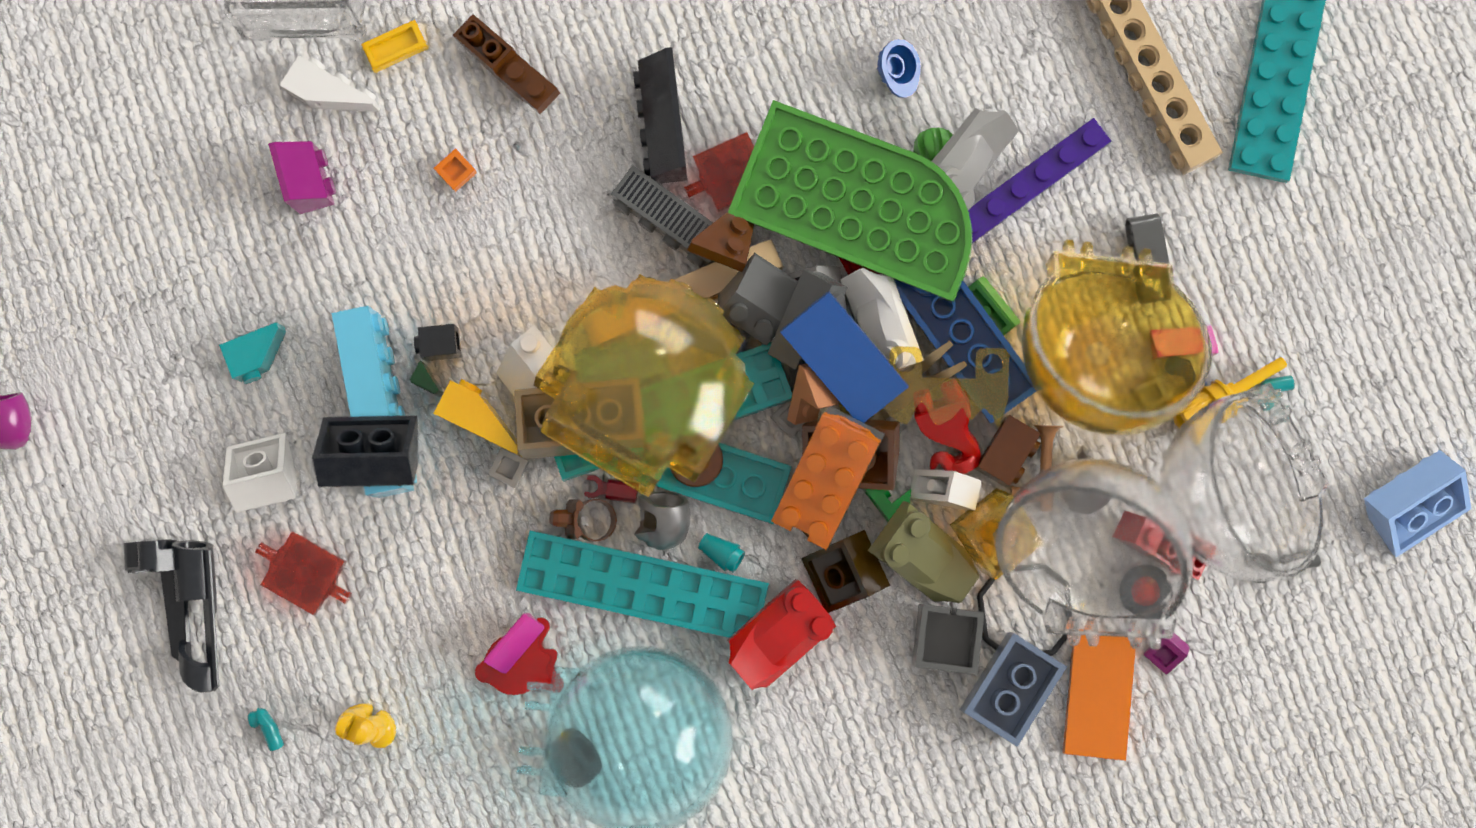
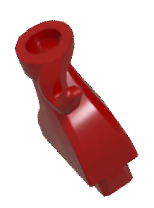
[913,379,981,474]

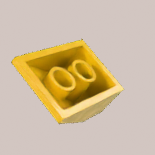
[434,379,522,457]

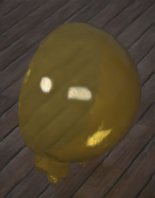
[1021,239,1212,436]

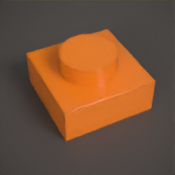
[434,148,478,192]

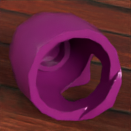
[0,392,32,450]

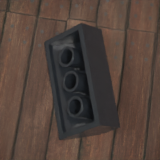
[633,47,688,184]

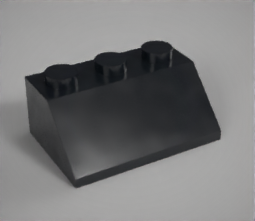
[312,415,418,487]

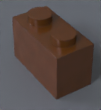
[975,415,1041,487]

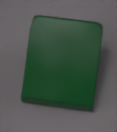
[410,360,444,397]

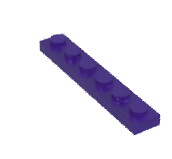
[968,118,1111,244]

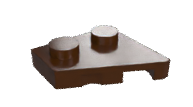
[687,212,754,272]

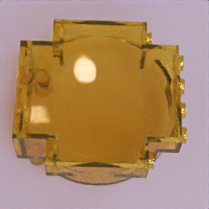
[533,274,754,497]

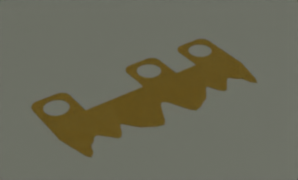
[839,346,1009,427]

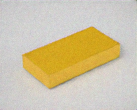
[361,20,429,73]

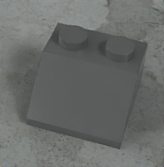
[717,253,798,345]

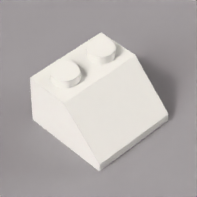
[496,325,579,397]
[222,433,297,513]

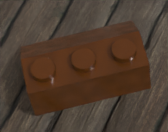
[802,417,900,490]

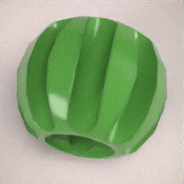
[913,127,953,161]

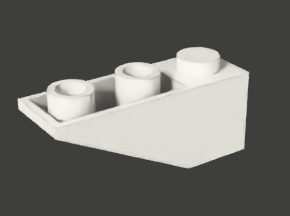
[280,55,381,112]

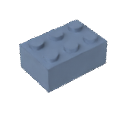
[959,632,1067,747]

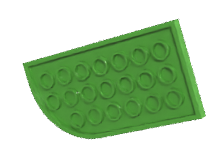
[728,100,972,302]

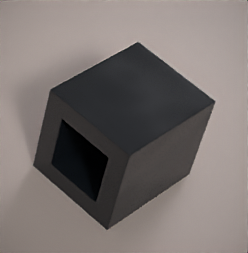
[414,324,462,361]

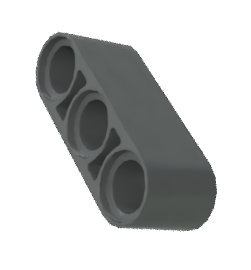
[1125,213,1174,303]

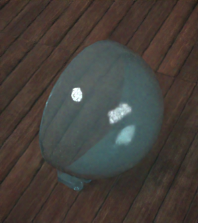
[516,646,733,828]

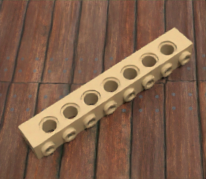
[1087,0,1223,175]

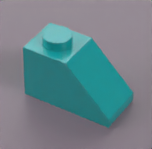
[219,322,286,384]

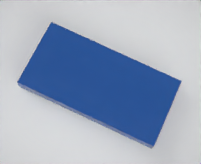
[780,291,909,423]

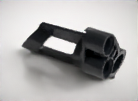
[123,539,220,693]

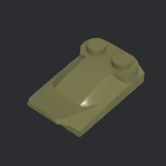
[868,501,979,603]

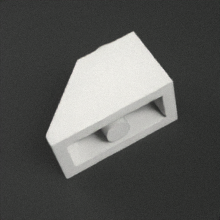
[910,469,982,511]

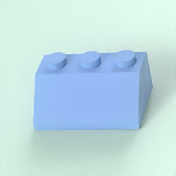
[1364,450,1471,557]

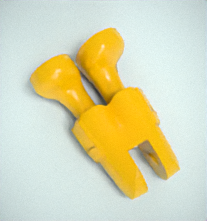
[335,703,396,748]

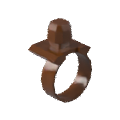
[549,499,617,542]

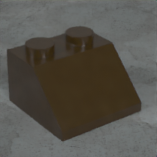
[801,529,890,613]

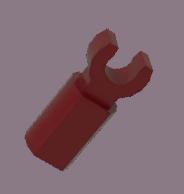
[584,475,639,504]

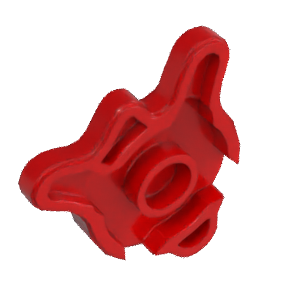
[475,617,565,695]

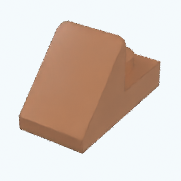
[787,363,839,425]

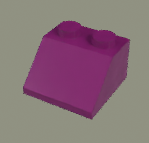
[268,141,336,215]

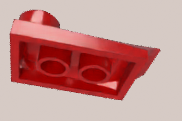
[727,579,836,690]

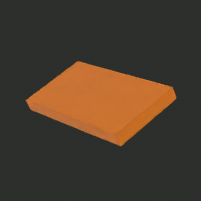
[1063,630,1137,761]

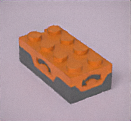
[771,406,885,550]

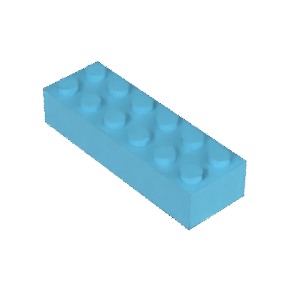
[332,306,417,498]

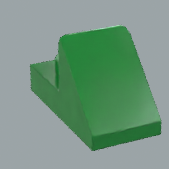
[862,489,911,522]

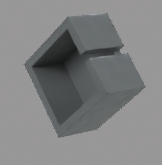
[912,604,985,675]

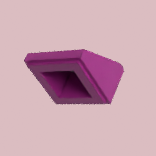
[1143,627,1190,675]

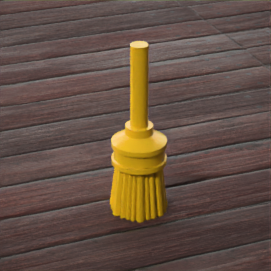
[1169,357,1287,439]

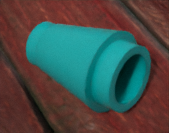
[698,533,745,573]

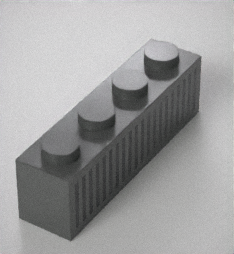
[611,165,714,268]

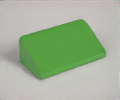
[968,276,1021,335]

